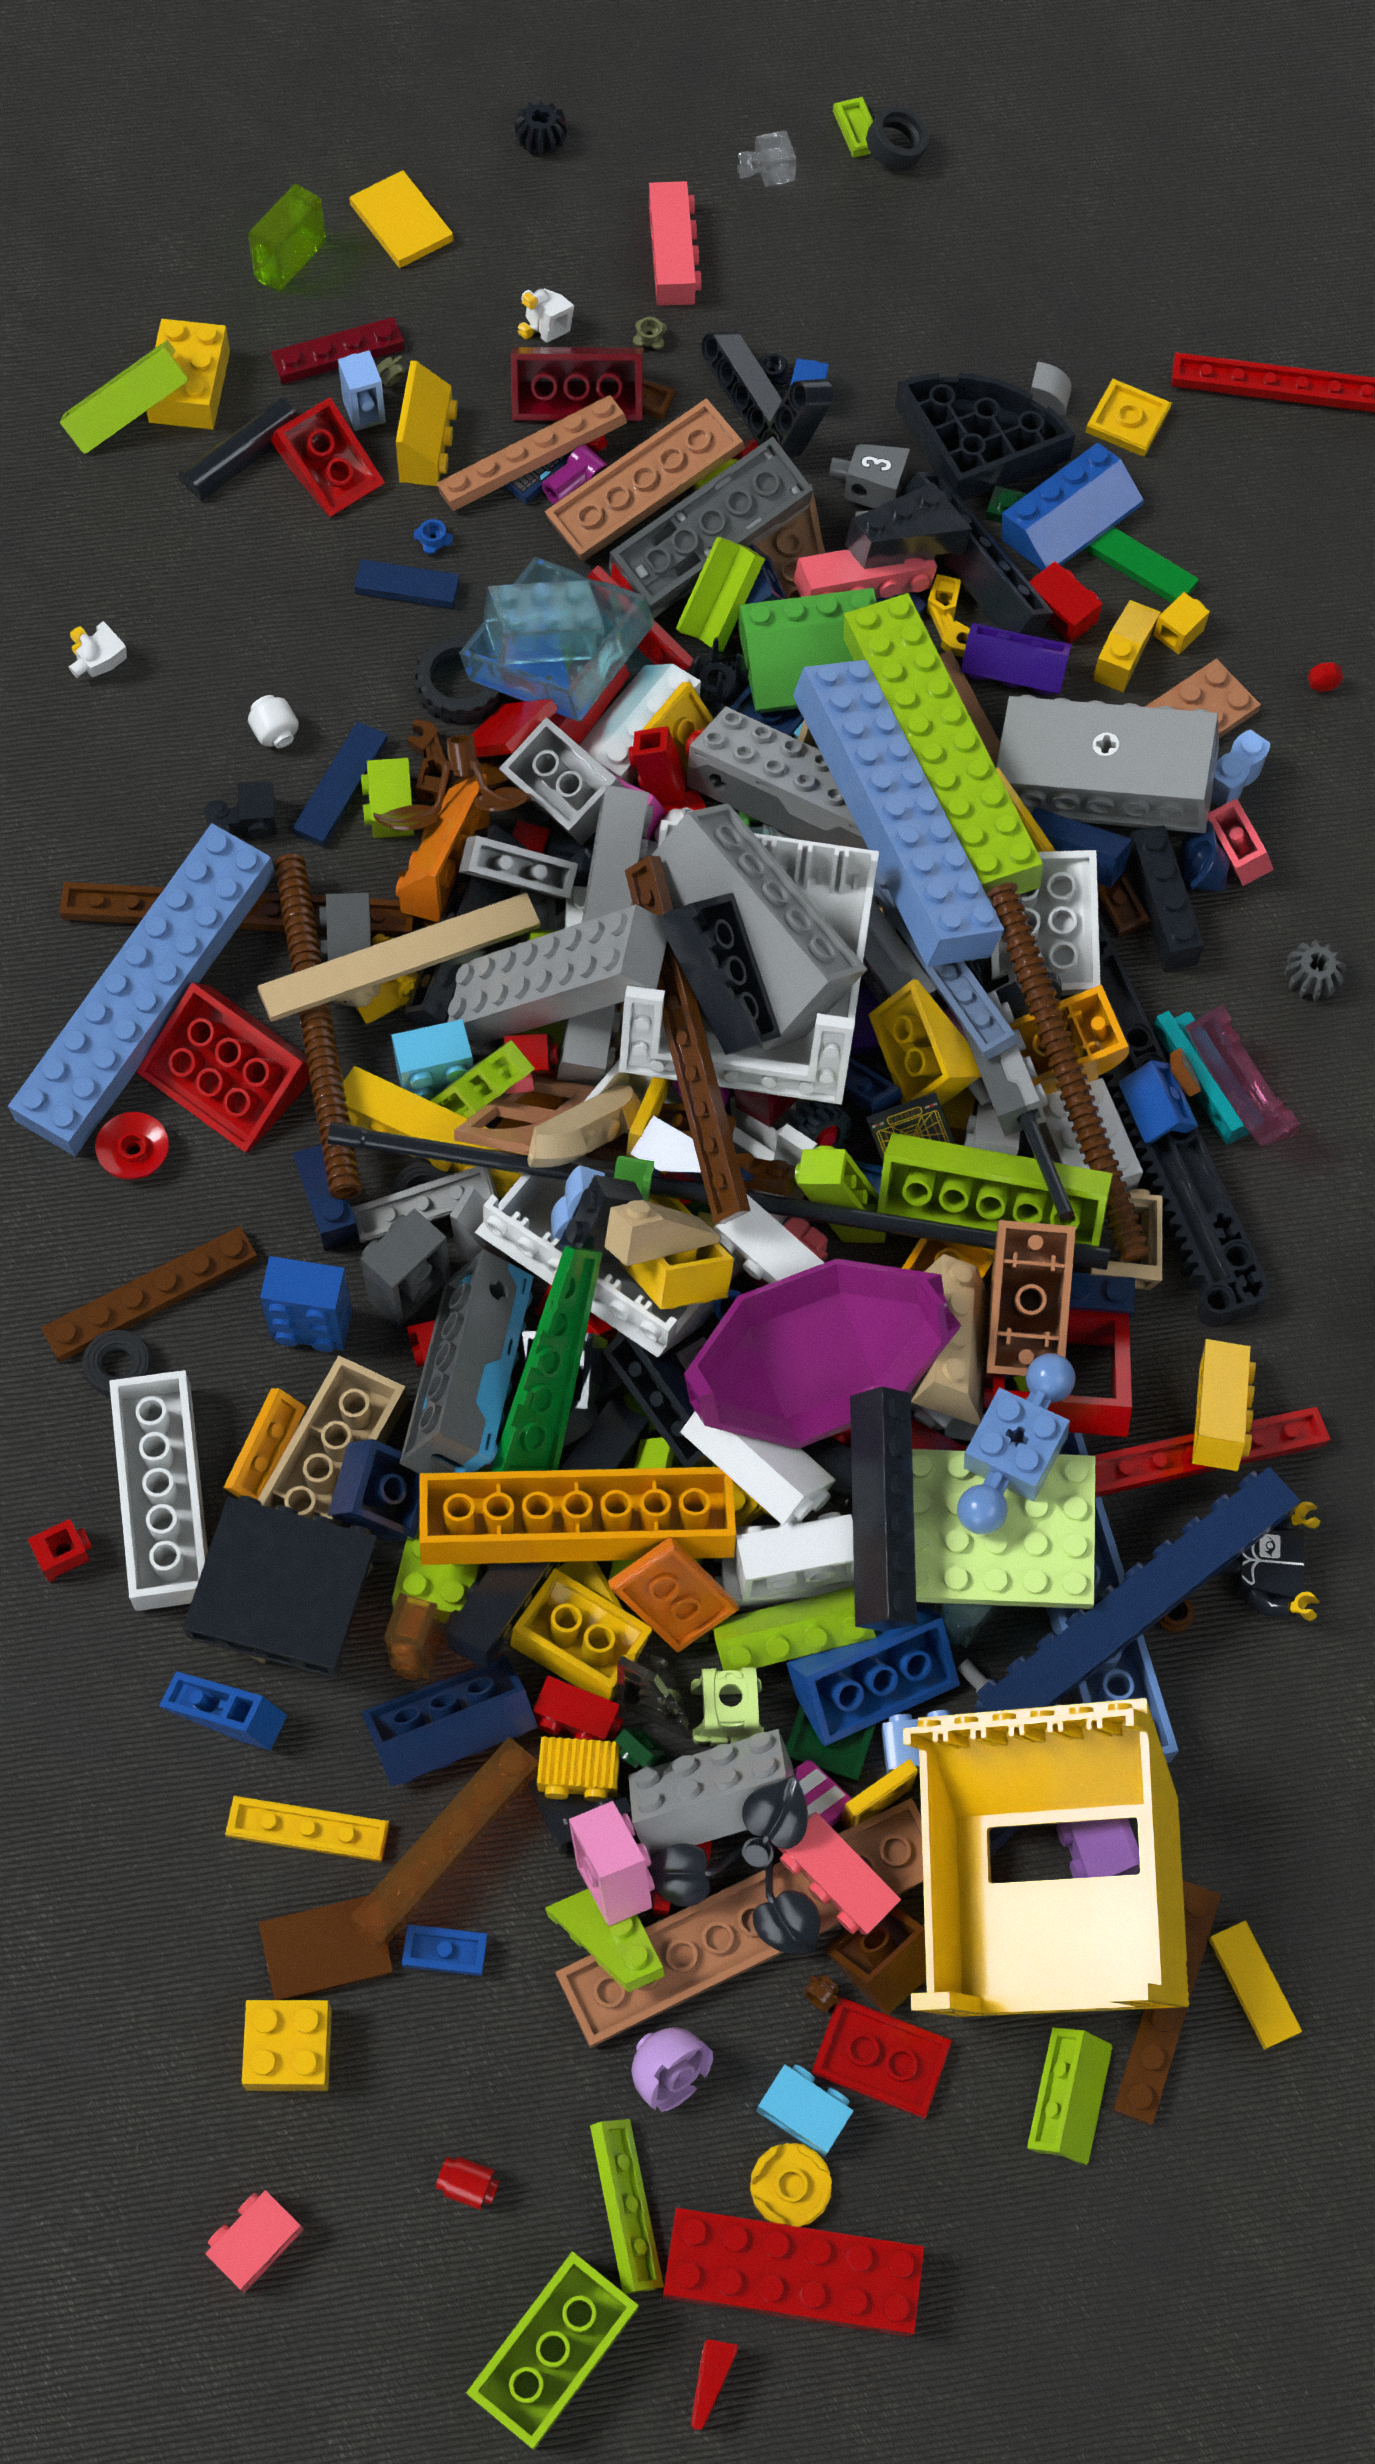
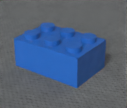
[260,1256,353,1352]

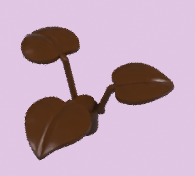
[373,735,534,830]

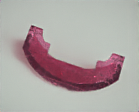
[1185,1004,1300,1147]

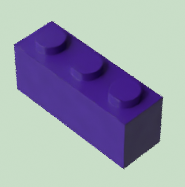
[960,623,1072,695]

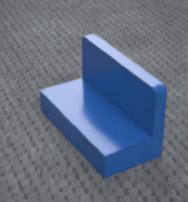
[1119,1060,1198,1144]

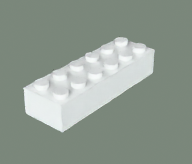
[109,1370,208,1611]

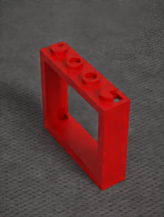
[983,1310,1132,1437]

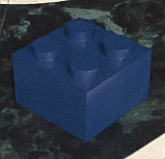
[328,1439,420,1541]

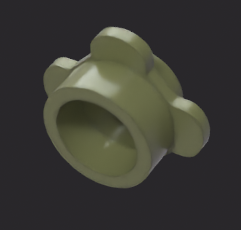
[633,317,667,350]
[377,355,406,387]

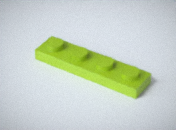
[590,2119,664,2294]

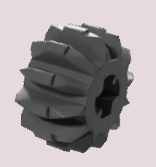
[1284,939,1346,1002]

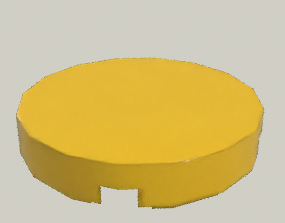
[750,2143,832,2227]

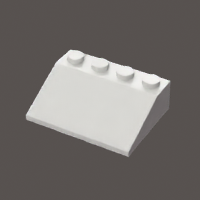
[991,850,1100,996]

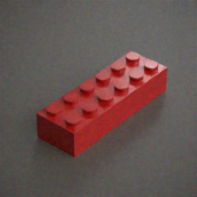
[663,2208,924,2337]

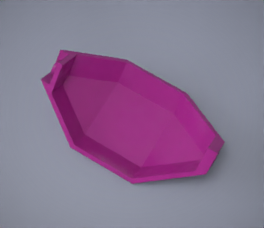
[684,1258,962,1449]

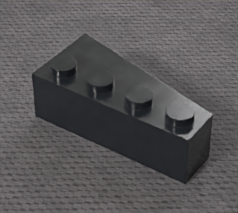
[656,892,781,1055]

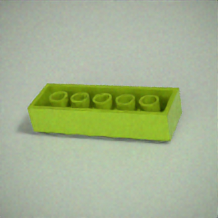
[877,1133,1113,1246]

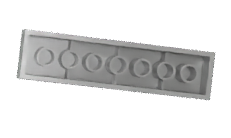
[556,785,653,1086]
[448,904,667,1045]

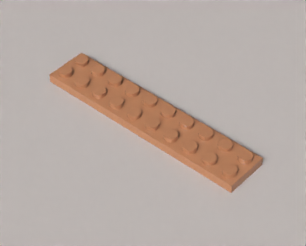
[555,1798,923,2048]

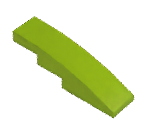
[430,1040,535,1119]

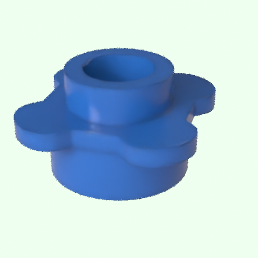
[413,519,453,554]

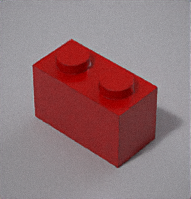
[1029,561,1103,644]

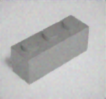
[459,836,578,899]

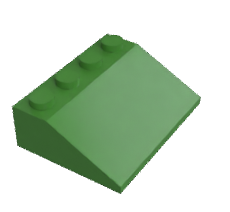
[738,588,877,714]

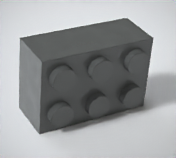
[360,1208,451,1329]

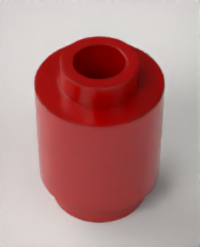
[435,2156,500,2210]

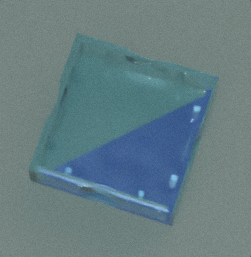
[459,557,654,722]

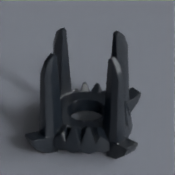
[690,637,750,711]

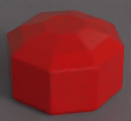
[1308,662,1344,693]

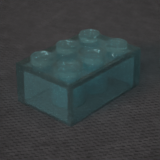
[483,580,605,665]

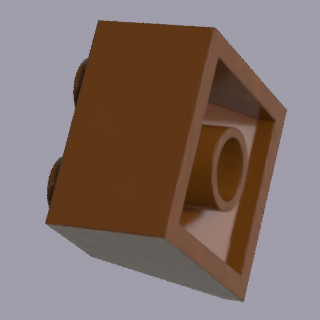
[824,1906,926,2015]

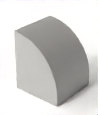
[1030,362,1072,416]

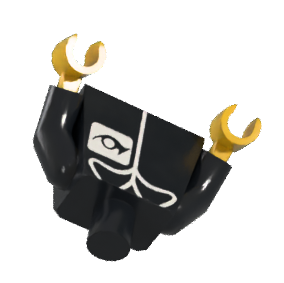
[1218,1502,1320,1621]

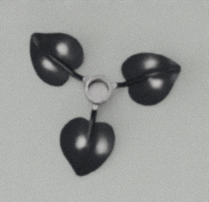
[647,1776,821,1954]

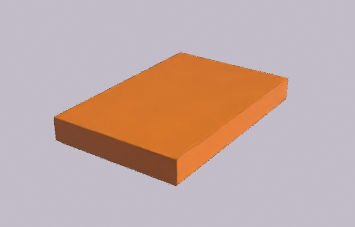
[608,1536,739,1653]

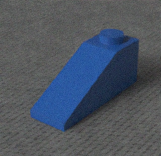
[159,1671,287,1751]

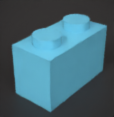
[756,2064,854,2158]

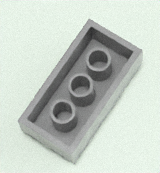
[628,1729,794,1857]

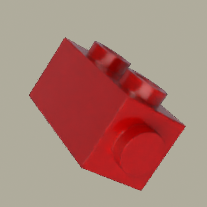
[629,726,687,803]
[532,1676,624,1741]

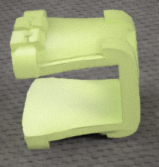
[690,1667,764,1747]

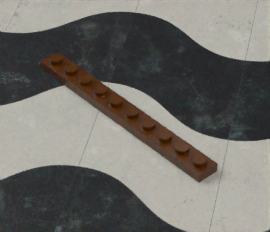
[625,855,751,1224]
[59,882,415,938]

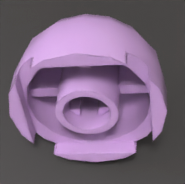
[631,2027,713,2112]

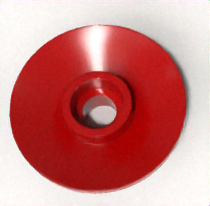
[95,1112,169,1180]

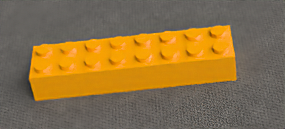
[420,1467,736,1565]

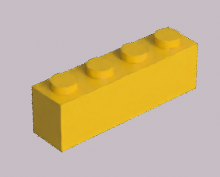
[1192,1339,1256,1471]

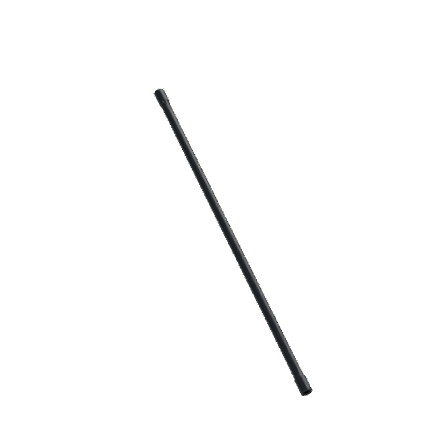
[328,1122,1110,1270]

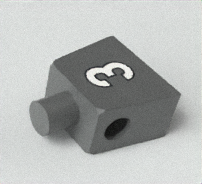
[829,444,910,509]

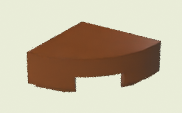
[1170,1048,1201,1097]

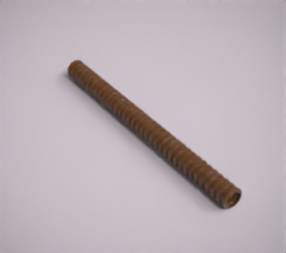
[274,854,362,1200]
[986,882,1151,1263]

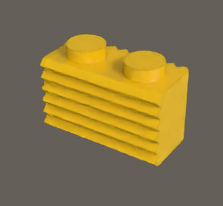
[537,1736,620,1803]

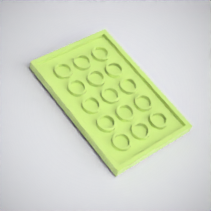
[912,1449,1095,1609]

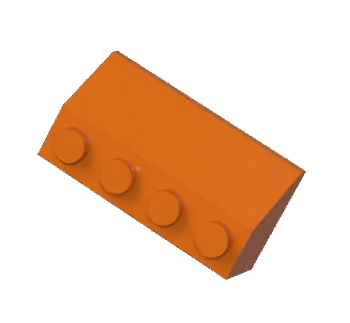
[395,773,490,922]

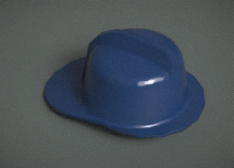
[1179,821,1231,892]

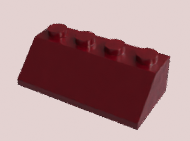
[510,347,644,421]

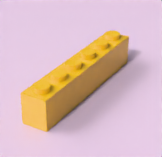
[343,1066,528,1199]

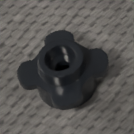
[757,353,789,385]

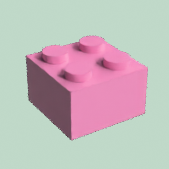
[569,1801,655,1926]

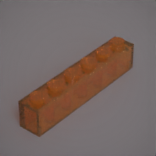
[350,1737,539,1953]

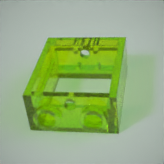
[248,183,326,291]

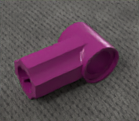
[542,445,609,505]

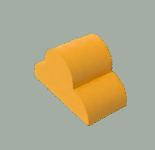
[966,984,1129,1095]

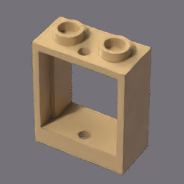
[1080,1189,1162,1290]

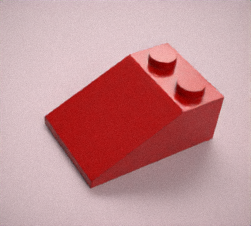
[270,397,385,518]

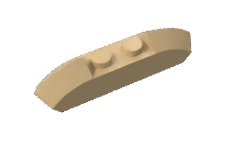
[527,1085,641,1168]

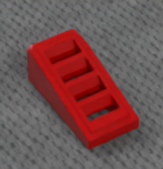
[690,2339,739,2431]

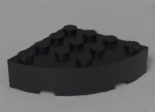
[895,373,1075,501]

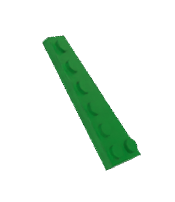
[491,1246,603,1472]

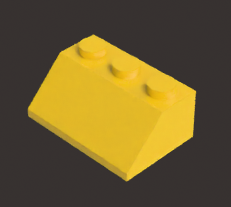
[396,361,458,486]
[510,1568,653,1701]

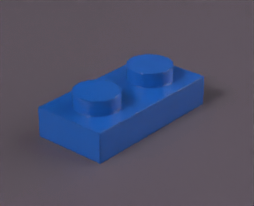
[402,1924,488,1977]

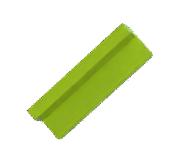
[60,339,188,454]

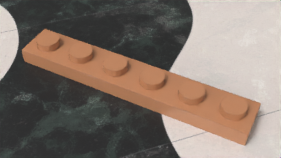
[436,395,627,511]

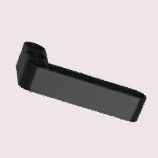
[701,331,833,457]

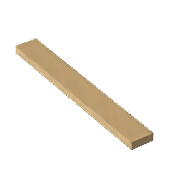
[258,892,540,1022]

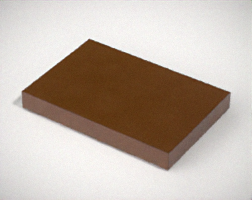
[258,1893,394,2000]

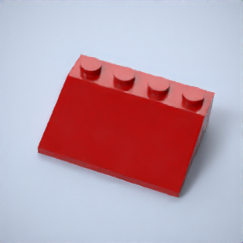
[136,982,311,1153]

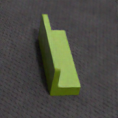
[676,537,765,652]
[1027,2027,1112,2165]

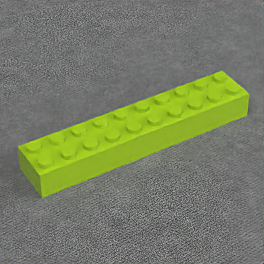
[843,593,1043,903]

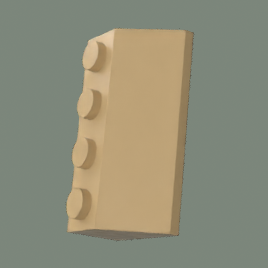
[911,1254,989,1426]

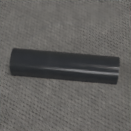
[178,398,298,501]

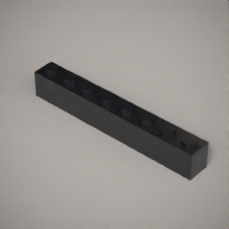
[444,1398,649,1670]

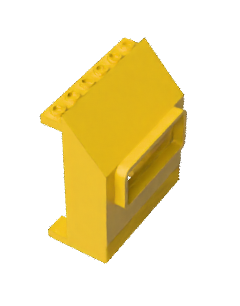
[903,1698,1189,2017]

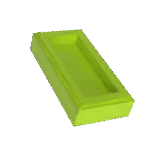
[833,97,873,158]

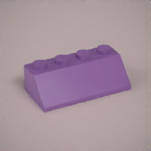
[1056,1819,1140,1879]

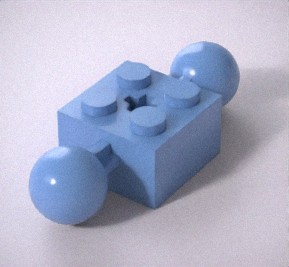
[957,1353,1076,1535]

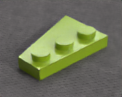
[545,1889,665,1993]

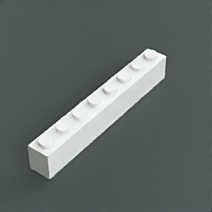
[713,1195,954,1431]

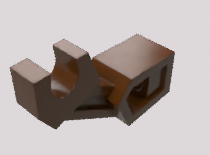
[407,719,452,804]

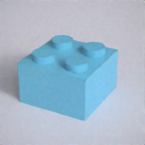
[392,1019,473,1101]

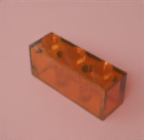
[384,1593,443,1680]

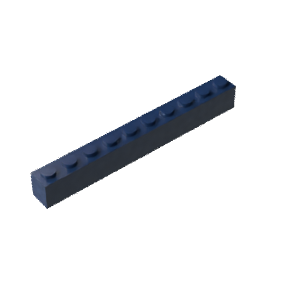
[974,1466,1301,1713]

